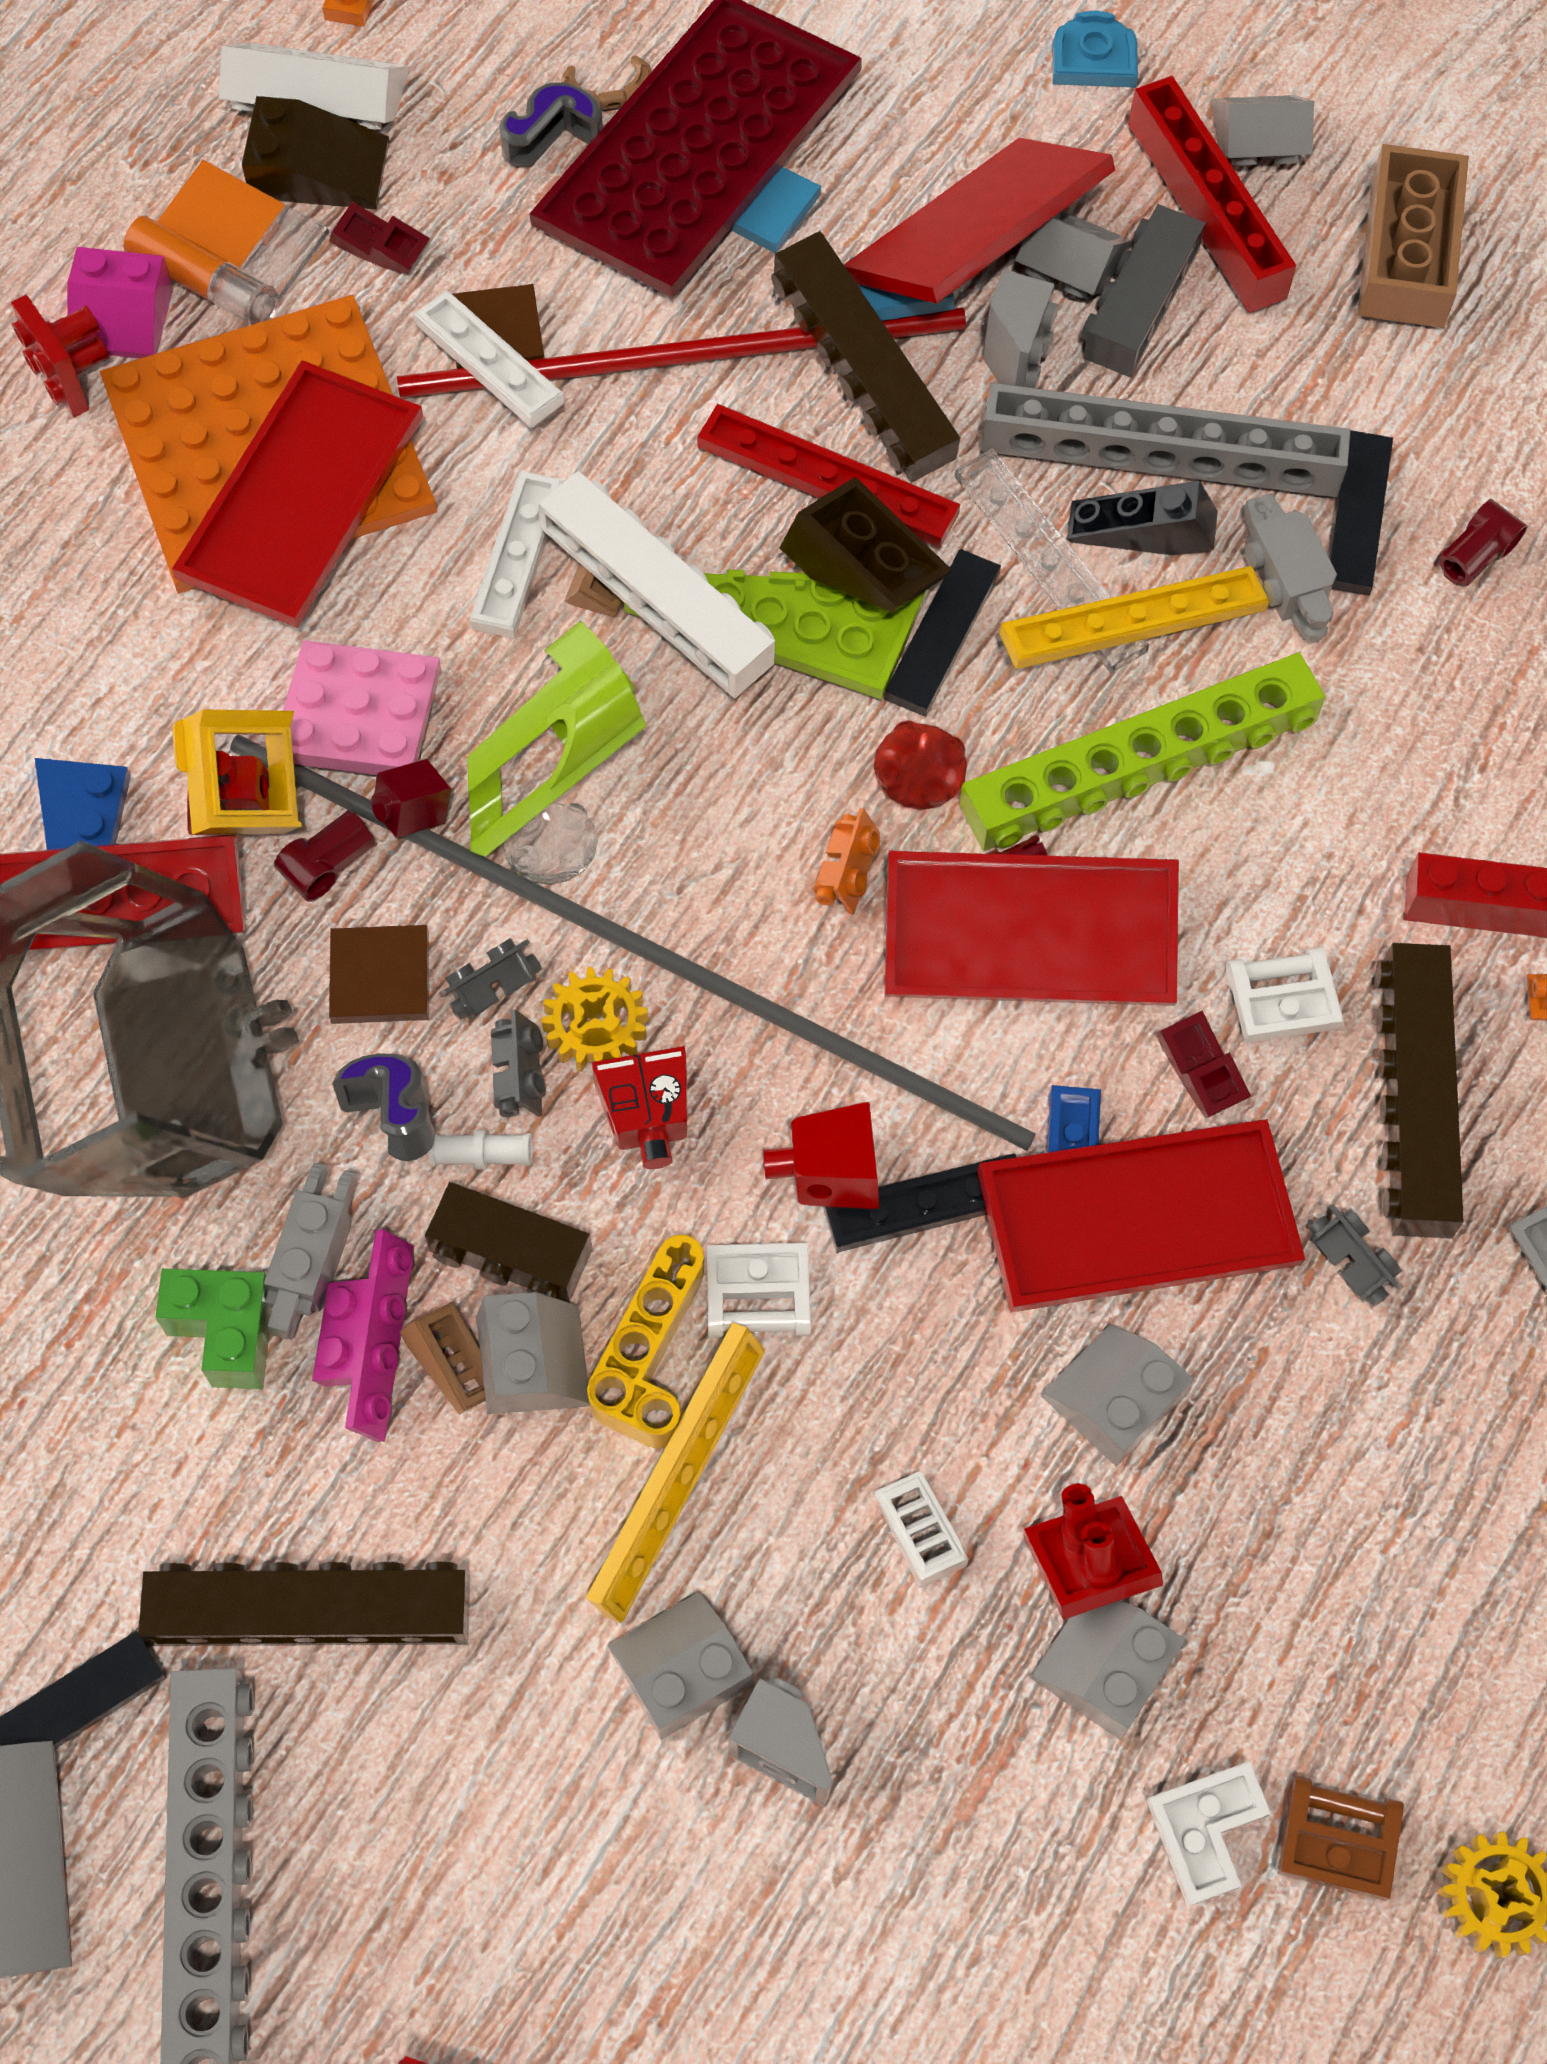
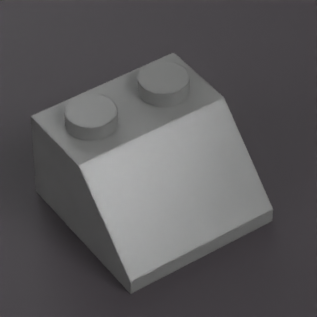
[1212,95,1314,166]
[1015,210,1133,299]
[476,1292,589,1414]
[1041,1324,1194,1467]
[607,1591,754,1740]
[1030,1601,1186,1740]
[728,1678,832,1807]

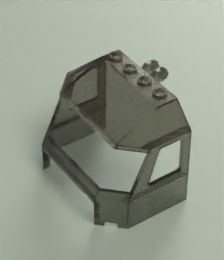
[0,841,299,1198]

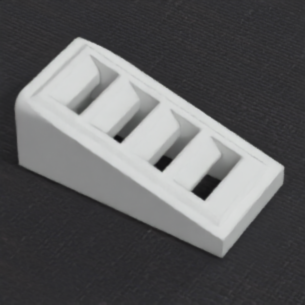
[874,1471,969,1588]

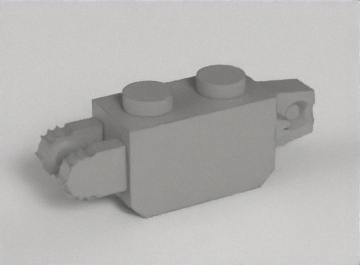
[1244,493,1337,643]
[264,1162,357,1341]

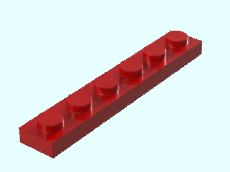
[697,403,960,548]

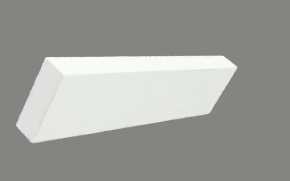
[414,290,565,428]
[469,470,563,639]

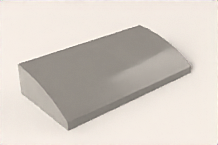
[0,1741,72,1979]

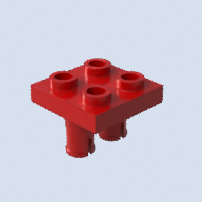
[11,294,109,418]
[1024,1483,1163,1620]

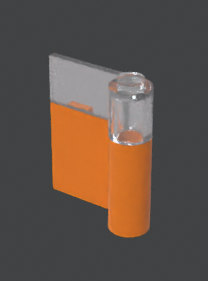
[123,160,330,325]

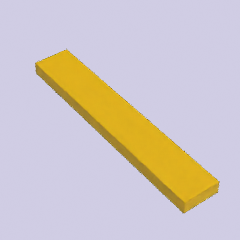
[999,566,1270,669]
[586,1322,765,1624]

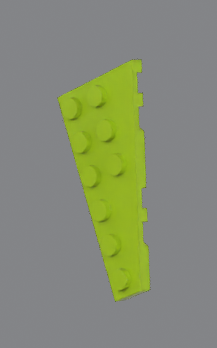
[624,569,930,700]

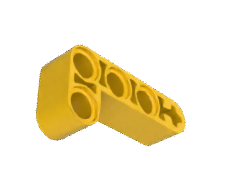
[587,1234,705,1449]

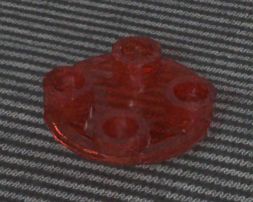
[873,720,967,810]

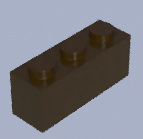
[425,1181,592,1303]

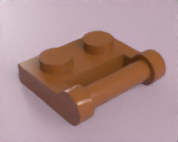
[1277,1775,1404,1901]

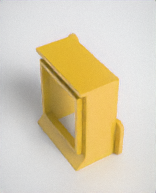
[172,709,302,835]

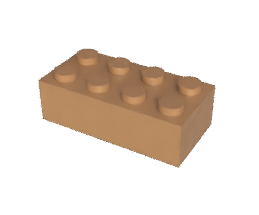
[1357,144,1469,328]

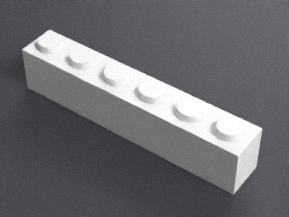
[538,471,775,699]

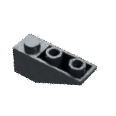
[1067,480,1218,555]

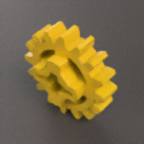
[541,967,648,1072]
[1438,1831,1547,1959]

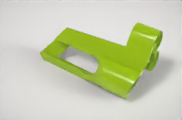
[467,621,647,857]

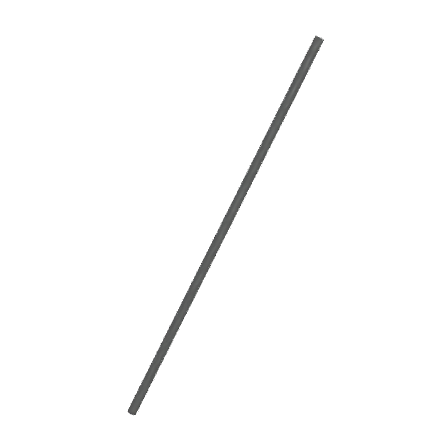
[230,734,1036,1151]

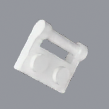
[1226,947,1344,1043]
[706,1243,811,1338]

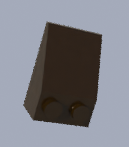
[242,96,390,210]
[779,477,952,613]

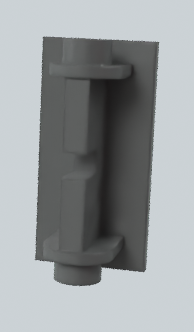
[439,938,542,1020]
[490,1009,546,1117]
[1309,1204,1404,1307]

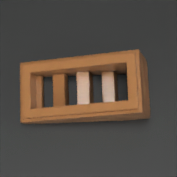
[399,1301,485,1415]

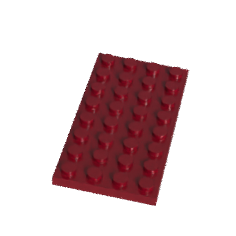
[529,0,862,298]

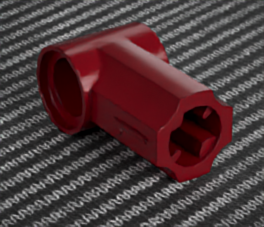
[1438,499,1528,586]
[274,810,375,902]

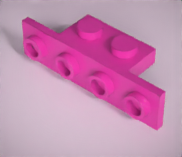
[312,1229,414,1442]

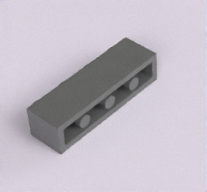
[1081,204,1205,378]

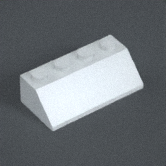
[219,42,409,129]

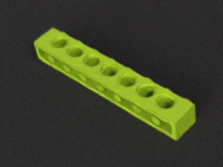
[959,652,1326,852]

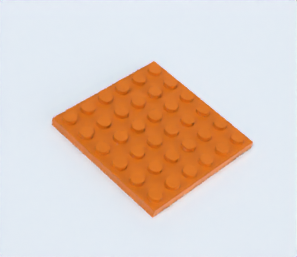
[100,295,438,594]

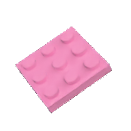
[283,640,441,775]

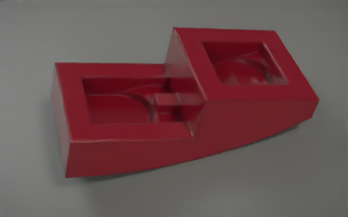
[329,201,430,274]
[1155,1010,1251,1118]

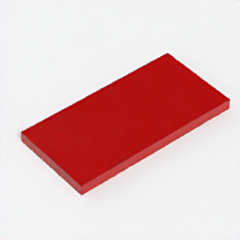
[844,137,1116,304]
[172,360,423,628]
[884,851,1179,1006]
[977,1119,1306,1313]

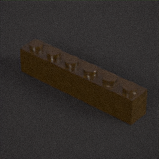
[771,230,961,483]
[1375,943,1464,1239]
[138,1561,470,1646]

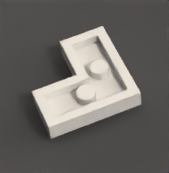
[1146,1761,1271,1907]

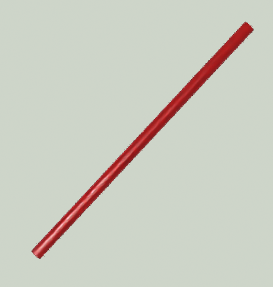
[397,307,966,398]

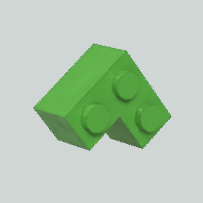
[155,1268,272,1389]

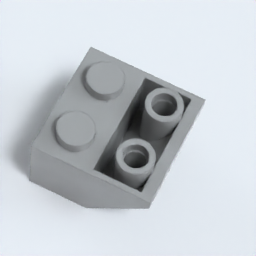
[983,269,1059,388]

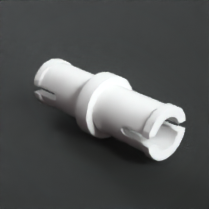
[429,1130,533,1169]

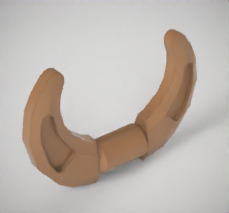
[561,56,652,110]

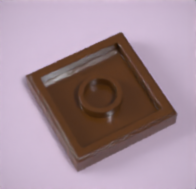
[452,284,544,369]
[329,925,429,1024]

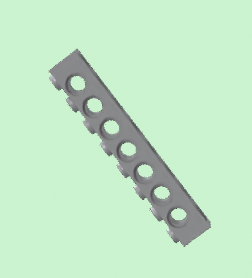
[981,383,1351,497]
[160,1668,253,2064]

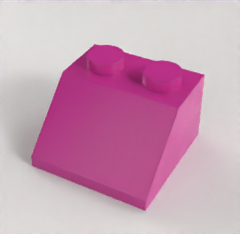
[67,247,173,359]

